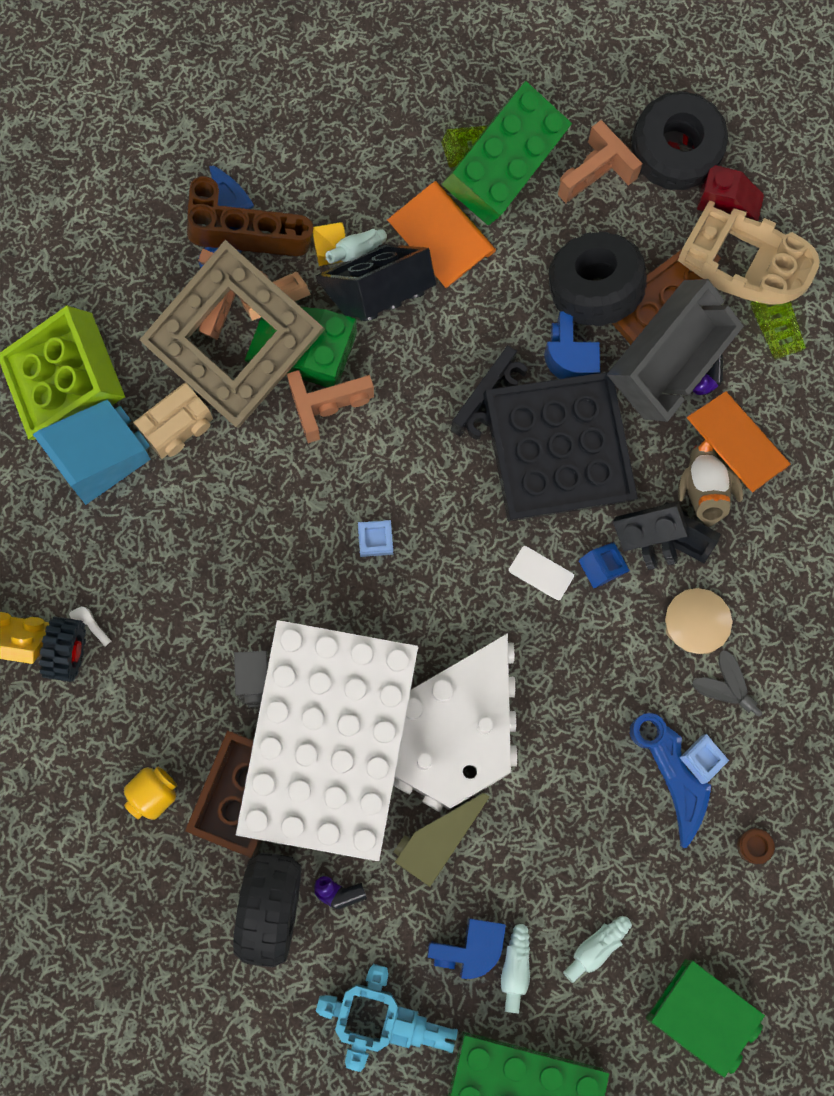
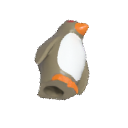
[678,440,743,527]

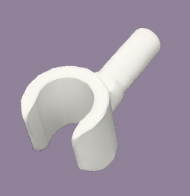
[69,607,111,646]

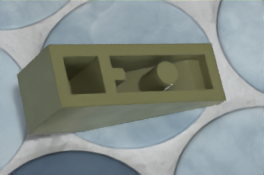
[393,793,489,887]

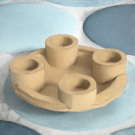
[665,588,733,654]

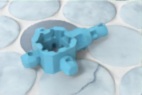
[316,964,458,1072]

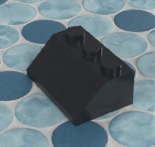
[316,244,436,321]

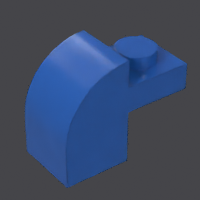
[544,311,600,379]
[427,918,506,979]

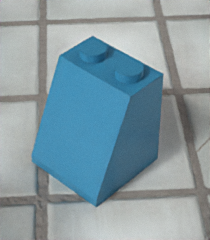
[33,399,151,505]

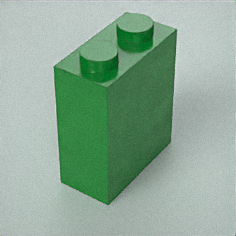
[646,959,765,1078]

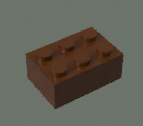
[185,730,263,858]

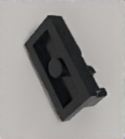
[664,502,721,563]

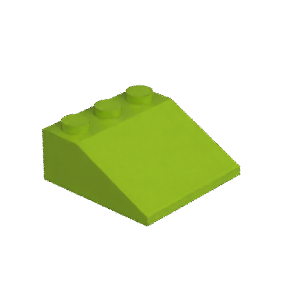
[0,305,125,440]

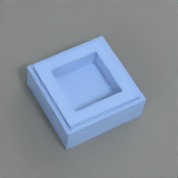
[358,520,393,557]
[680,734,729,784]

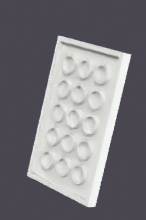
[236,620,418,861]

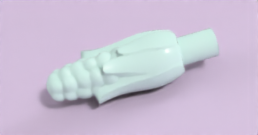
[326,229,387,264]
[563,916,632,983]
[501,924,530,1014]

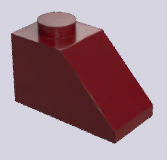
[697,165,764,221]

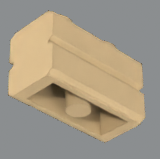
[133,382,213,459]

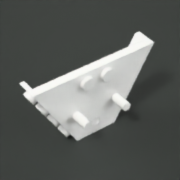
[393,633,517,812]

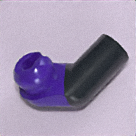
[693,354,723,395]
[314,876,367,909]

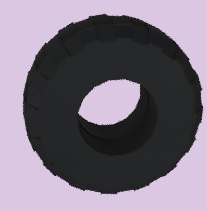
[631,91,728,190]
[549,231,647,326]
[233,853,301,967]

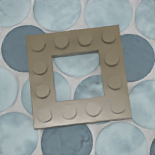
[140,240,325,428]

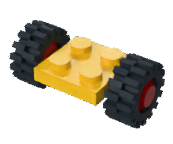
[0,612,86,682]

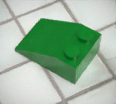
[245,307,357,388]

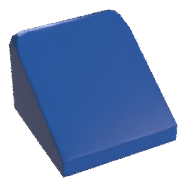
[579,542,630,588]

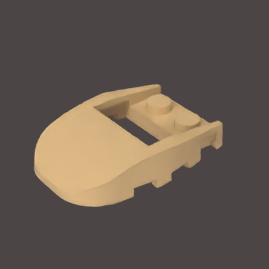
[678,200,820,305]

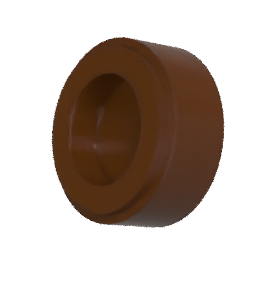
[737,828,775,864]

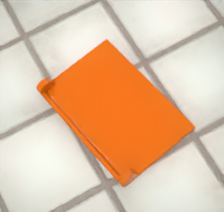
[387,181,496,288]
[687,391,791,493]

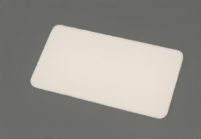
[509,546,574,600]

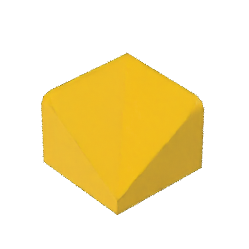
[313,222,346,266]

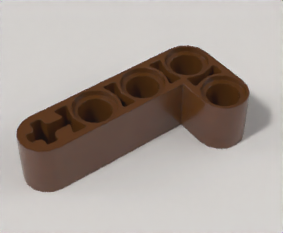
[187,176,314,256]

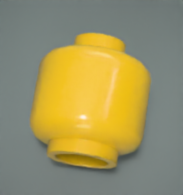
[124,767,177,820]

